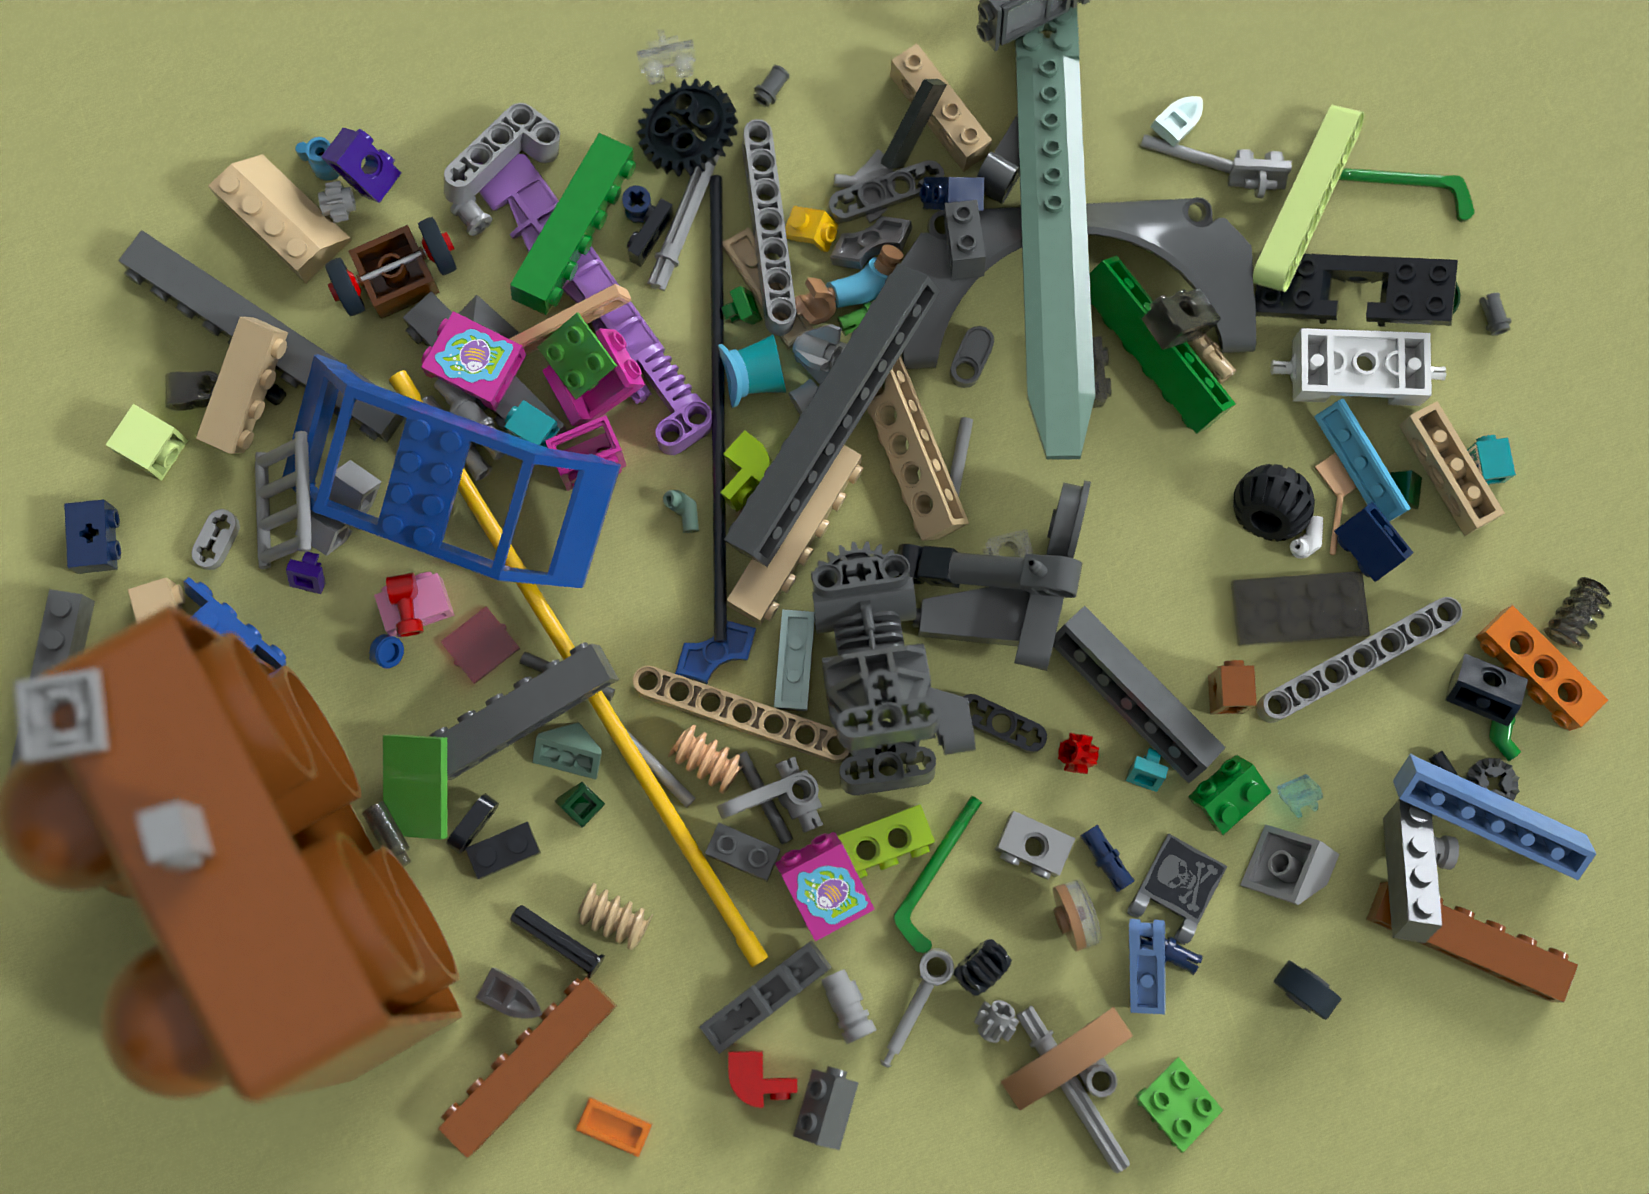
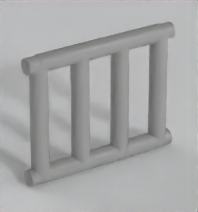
[255,431,312,569]

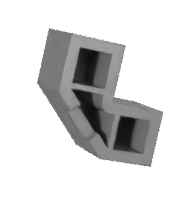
[295,460,382,556]

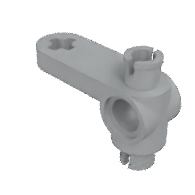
[717,757,824,833]

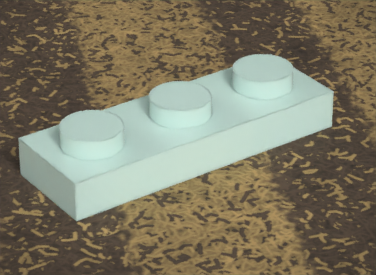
[774,609,815,711]

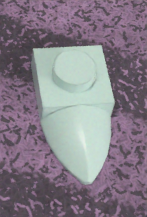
[1150,97,1203,147]

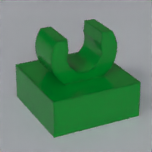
[721,286,763,325]

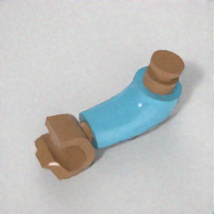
[795,245,904,325]

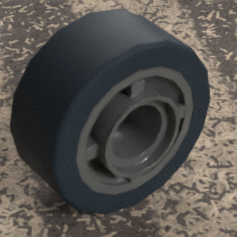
[1273,960,1341,1020]

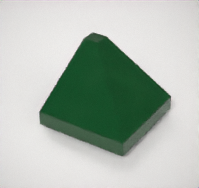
[555,782,605,828]

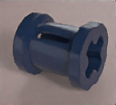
[622,185,652,223]

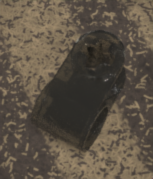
[165,371,218,411]

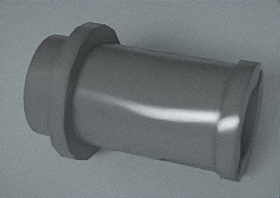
[753,65,790,107]
[1479,293,1512,336]

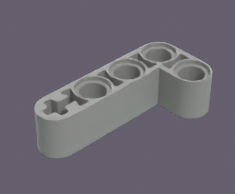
[444,103,560,205]

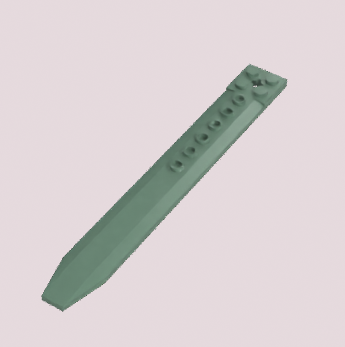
[1015,7,1095,460]

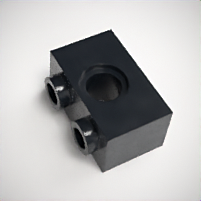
[1445,653,1528,726]

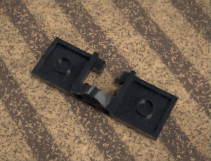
[1255,254,1458,327]

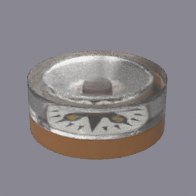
[1053,879,1102,952]

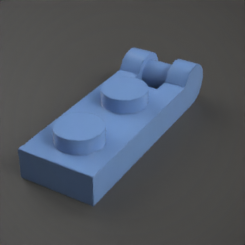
[1129,919,1166,1015]

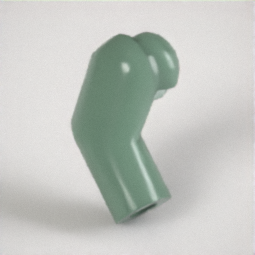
[663,490,699,533]

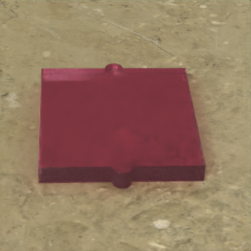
[441,606,520,684]

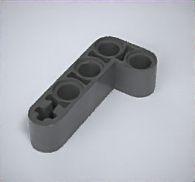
[977,115,1020,204]

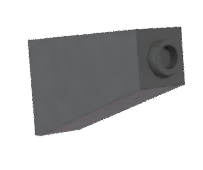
[913,587,1030,647]

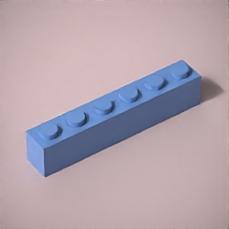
[1393,754,1596,880]

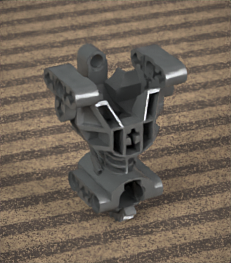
[811,541,976,795]

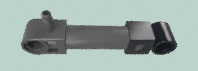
[894,544,1082,598]

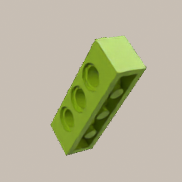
[838,804,935,879]

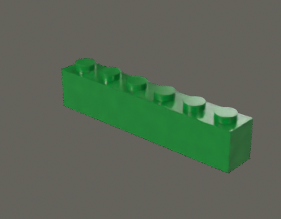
[510,133,636,315]
[1089,255,1236,434]

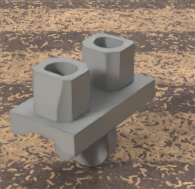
[1228,149,1292,199]

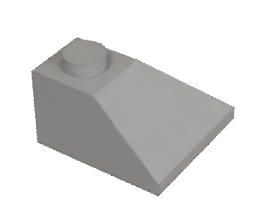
[1240,824,1339,905]

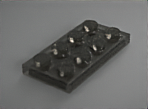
[1231,571,1370,646]

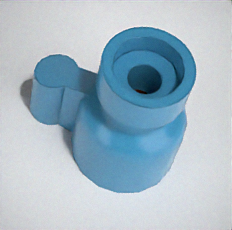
[295,137,340,181]

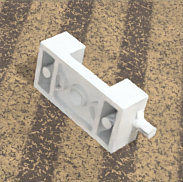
[1271,328,1446,406]

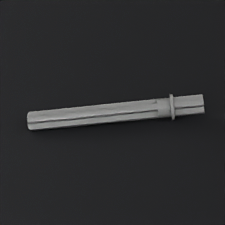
[647,140,719,291]
[1016,1006,1130,1173]

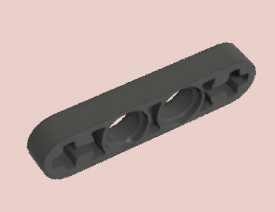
[827,160,944,223]

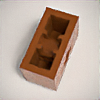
[1208,660,1257,715]

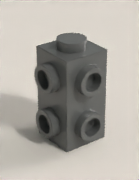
[793,1066,859,1150]

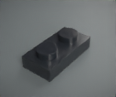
[627,198,674,267]
[465,822,541,880]

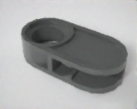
[949,326,994,388]

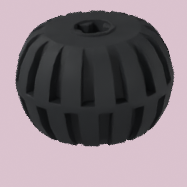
[1233,464,1315,541]

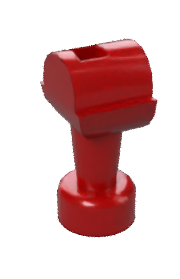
[386,572,424,637]

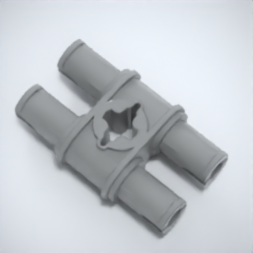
[422,379,506,481]

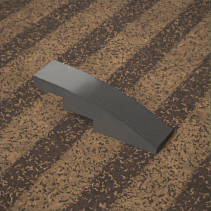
[699,940,832,1054]

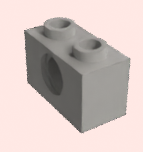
[995,811,1075,880]

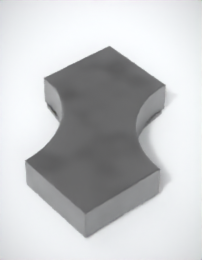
[830,216,913,269]

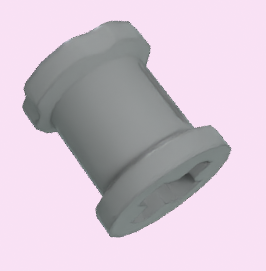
[450,196,492,236]

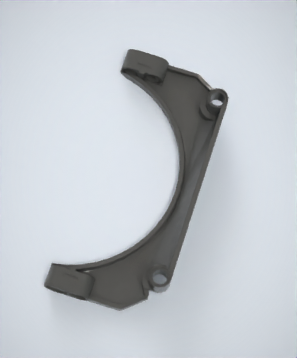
[901,197,1256,370]

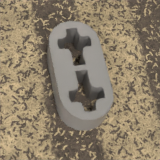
[191,509,240,570]

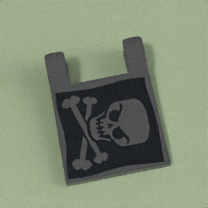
[1127,834,1227,945]

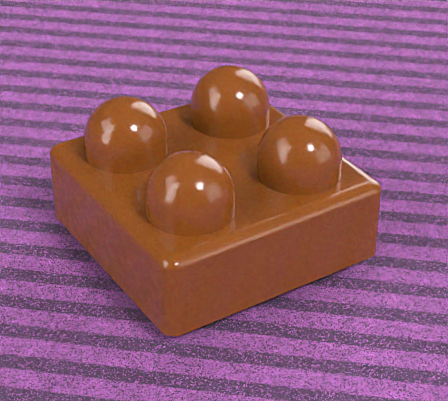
[0,604,462,1103]

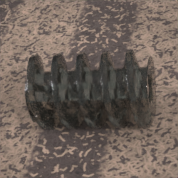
[1543,577,1612,650]

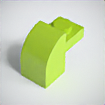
[720,430,773,512]

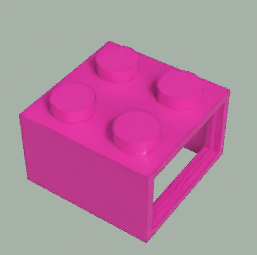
[545,415,627,491]

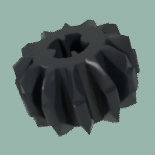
[954,939,1012,996]

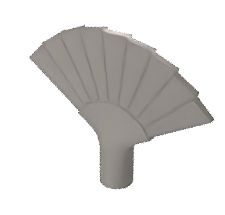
[834,149,895,223]

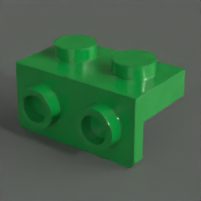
[1188,755,1272,835]

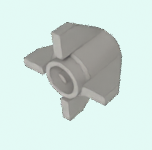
[793,324,847,384]

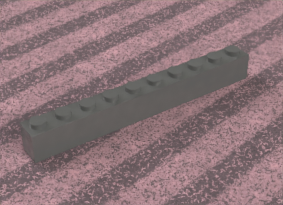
[118,230,405,443]
[724,263,940,567]

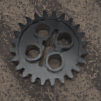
[637,78,739,177]

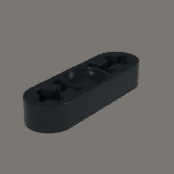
[963,694,1047,753]

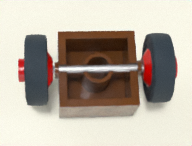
[325,217,457,319]

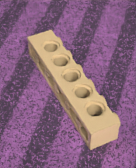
[867,355,969,541]

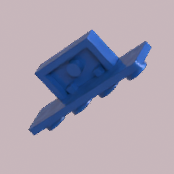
[184,577,286,670]

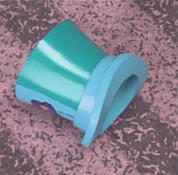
[718,334,787,408]

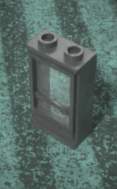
[976,0,1090,51]

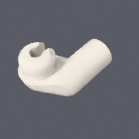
[1290,516,1323,559]

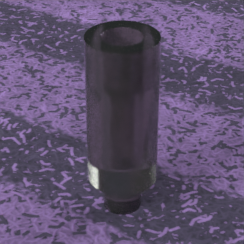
[362,801,411,867]

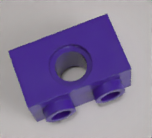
[321,127,402,203]

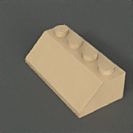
[208,154,351,283]

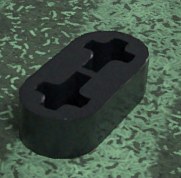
[446,793,499,854]

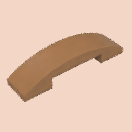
[1001,1007,1133,1111]

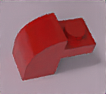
[728,1050,798,1108]

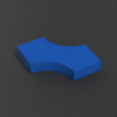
[675,621,756,684]

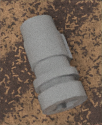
[821,969,877,1045]

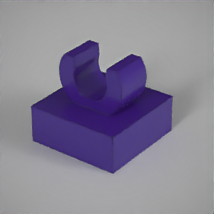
[286,551,326,594]

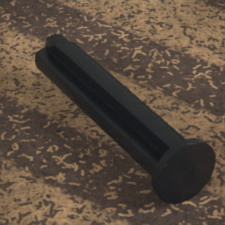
[510,905,605,978]

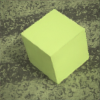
[106,404,188,481]

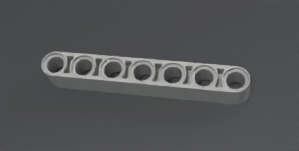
[742,119,796,336]
[1256,597,1462,723]

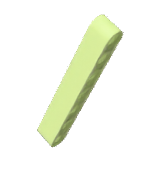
[1253,105,1364,292]

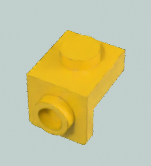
[785,206,838,252]

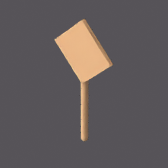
[1314,452,1357,555]

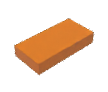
[576,1097,653,1157]

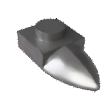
[476,967,542,1019]

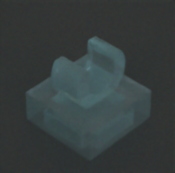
[1277,774,1323,818]

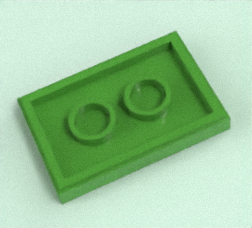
[383,734,447,840]

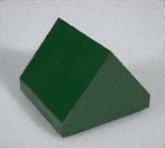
[1390,470,1422,509]

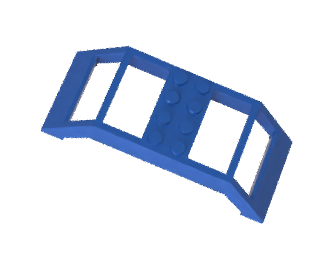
[282,354,621,588]

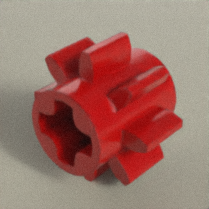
[1058,733,1099,774]

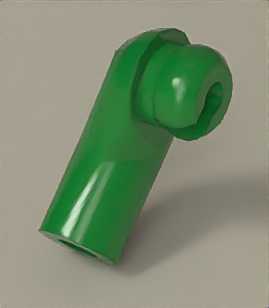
[1489,717,1521,761]

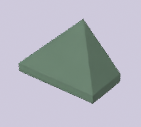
[532,722,602,779]

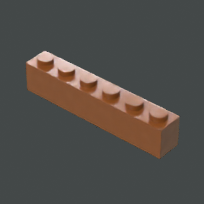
[1366,881,1578,1003]
[438,977,617,1158]

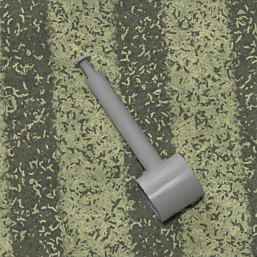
[880,948,954,1068]

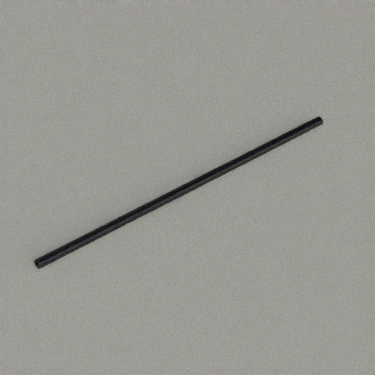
[710,175,727,643]

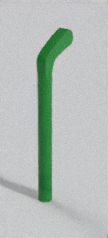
[1338,168,1475,222]
[893,796,982,953]

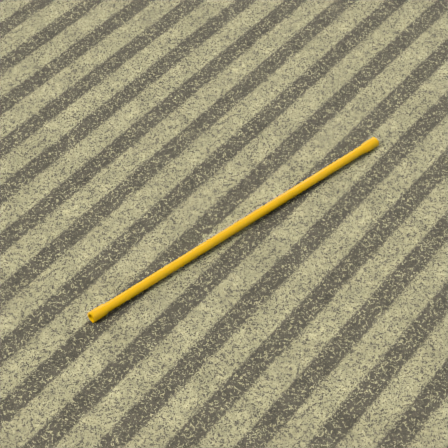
[389,370,769,968]

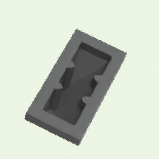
[458,295,519,339]

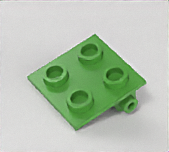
[537,312,617,400]
[1135,1057,1223,1153]

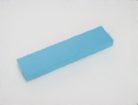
[1314,398,1411,522]

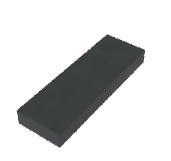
[881,79,947,169]

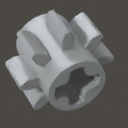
[318,181,356,223]
[974,1000,1019,1043]

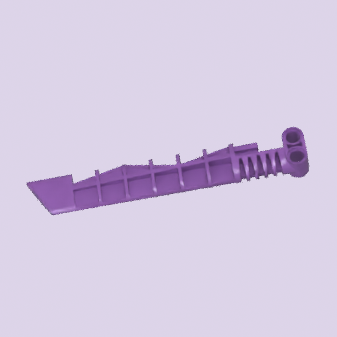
[476,154,712,455]

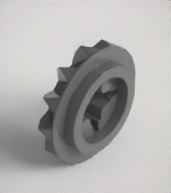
[1466,758,1520,801]

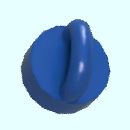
[369,634,404,668]

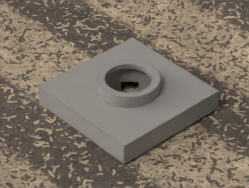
[14,669,109,764]

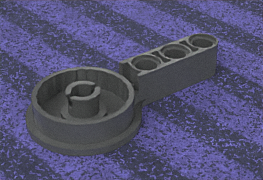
[1014,480,1091,671]

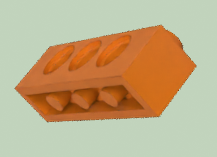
[1476,605,1608,731]

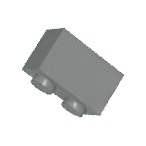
[137,801,214,872]

